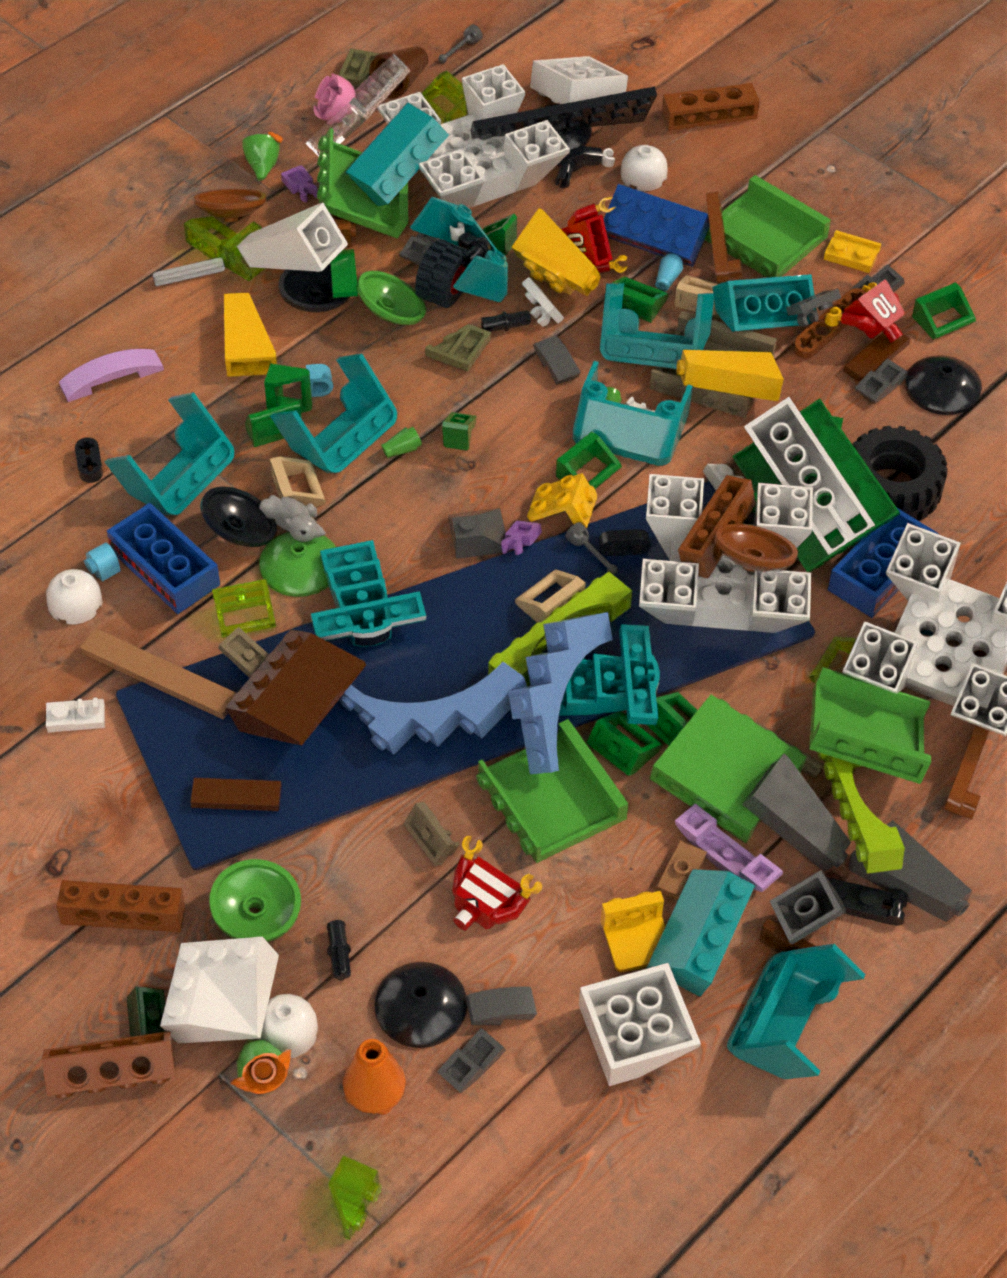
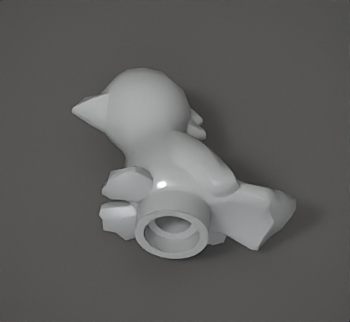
[259,495,326,542]

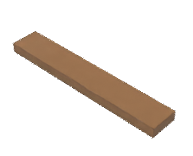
[80,628,236,719]

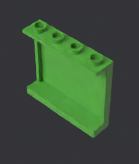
[317,128,408,239]
[704,175,831,278]
[809,667,931,784]
[650,694,807,843]
[476,719,628,864]

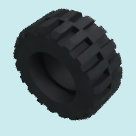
[852,426,948,521]

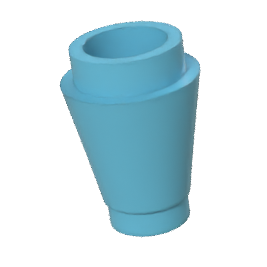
[655,254,683,291]

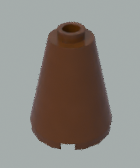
[369,46,428,98]

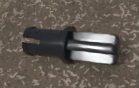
[481,310,531,332]
[326,920,351,981]

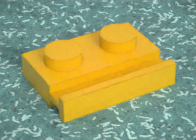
[823,230,881,273]

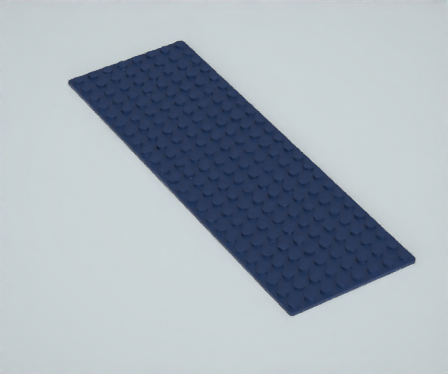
[116,481,815,871]

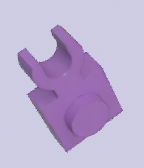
[281,165,318,202]
[501,520,542,555]

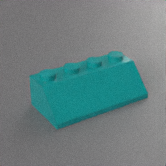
[345,103,449,206]
[712,274,817,332]
[646,869,755,997]

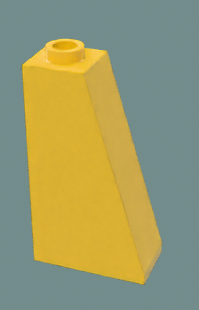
[511,208,601,296]
[224,293,277,377]
[676,350,784,401]

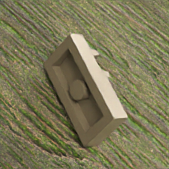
[218,627,269,678]
[403,802,460,866]

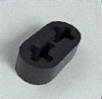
[75,437,103,483]
[598,529,651,556]

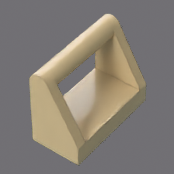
[674,275,721,318]
[270,456,326,507]
[515,570,586,623]

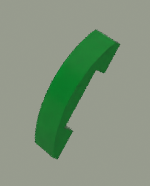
[330,249,358,298]

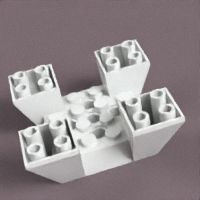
[377,64,570,208]
[639,474,813,633]
[843,523,1007,737]

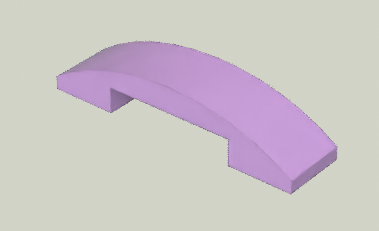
[59,349,164,402]
[675,804,783,892]

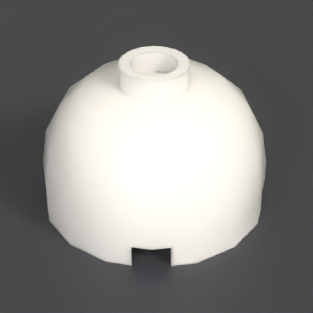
[621,145,668,191]
[46,569,103,625]
[258,994,318,1058]

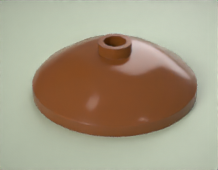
[194,189,266,222]
[715,524,798,572]

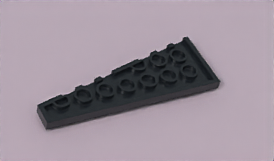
[470,86,657,140]

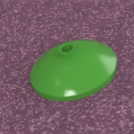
[357,271,426,325]
[259,532,336,597]
[209,859,301,942]

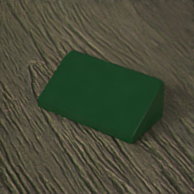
[127,986,166,1037]

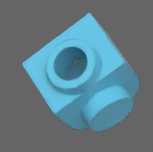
[306,364,334,397]
[84,542,121,581]

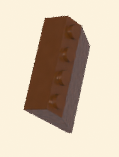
[225,629,366,746]

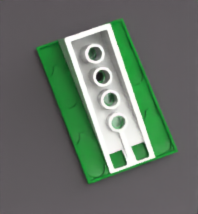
[732,397,900,573]

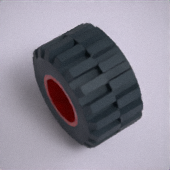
[415,239,470,308]

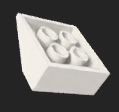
[530,56,628,104]
[160,937,279,1043]
[579,963,701,1086]

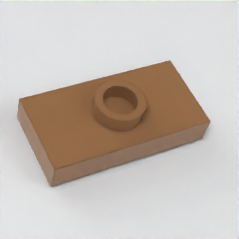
[656,841,707,900]

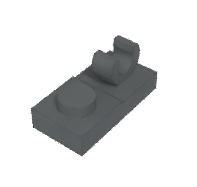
[786,288,841,327]

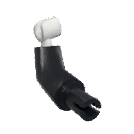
[555,146,615,188]
[450,222,492,267]

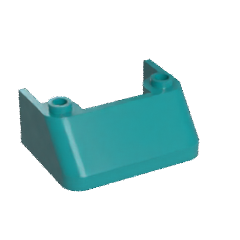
[410,197,508,302]
[600,283,715,369]
[270,354,398,473]
[572,361,693,466]
[105,392,234,516]
[727,943,866,1079]

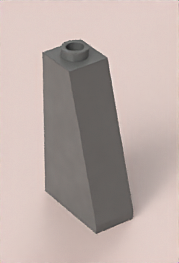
[742,754,851,872]
[848,820,972,922]

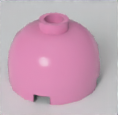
[314,73,357,122]

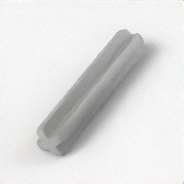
[152,257,225,287]

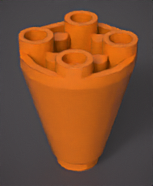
[343,1039,406,1115]

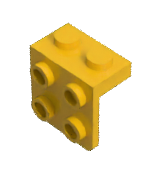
[520,251,574,295]
[527,473,597,528]
[600,891,665,973]

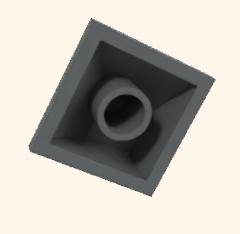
[448,508,509,559]
[770,870,846,945]

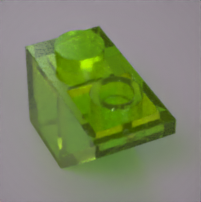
[328,1155,382,1240]

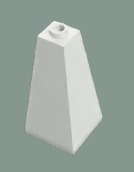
[237,203,348,272]

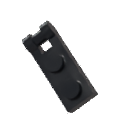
[827,877,908,926]

